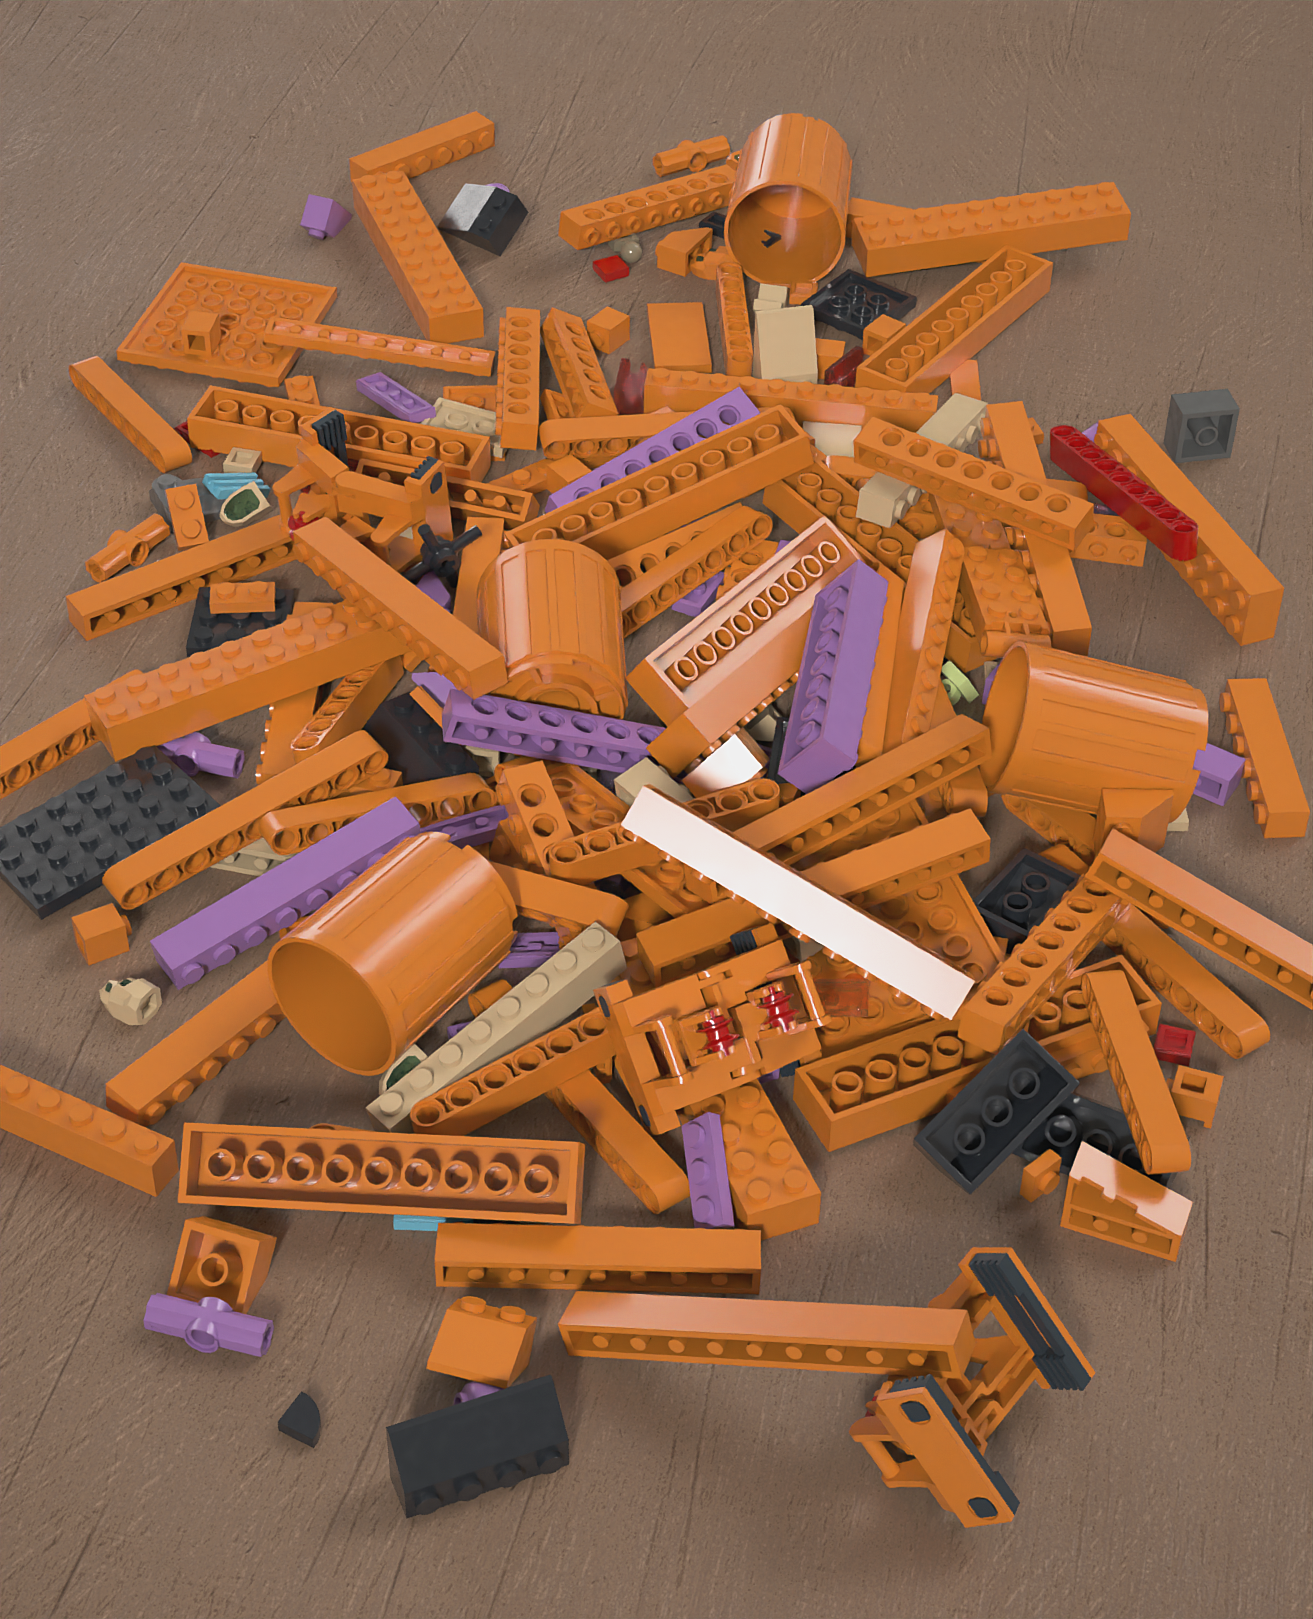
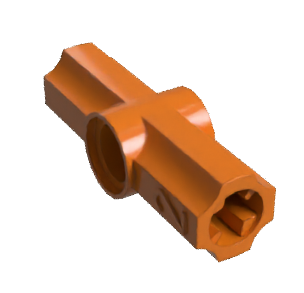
[653,135,730,177]
[85,513,170,583]

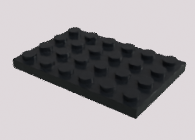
[0,745,221,920]

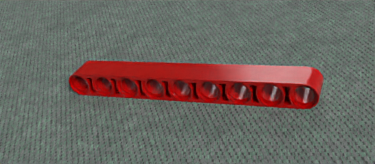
[1050,425,1198,561]

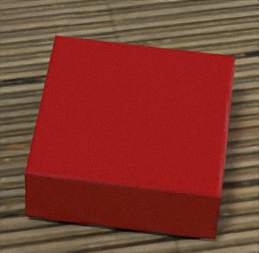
[593,255,629,282]
[1154,1023,1196,1067]

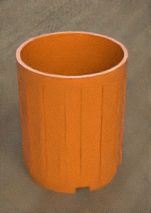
[724,113,853,288]
[477,539,628,757]
[977,641,1208,824]
[267,831,518,1076]

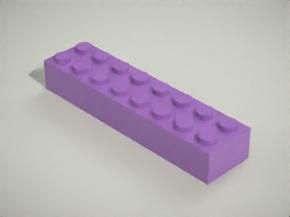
[778,559,888,794]

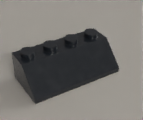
[361,692,479,786]
[913,1029,1080,1195]
[1012,1092,1191,1189]
[386,1375,569,1519]

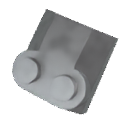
[149,474,229,533]

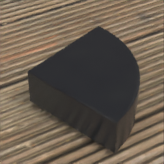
[278,1391,321,1448]

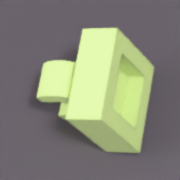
[941,660,979,706]

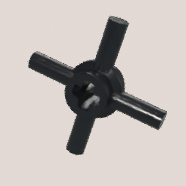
[402,524,483,588]

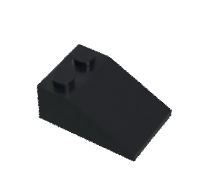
[437,183,529,256]
[973,848,1081,954]

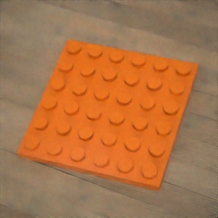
[116,262,337,387]

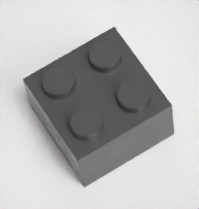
[1163,389,1240,463]

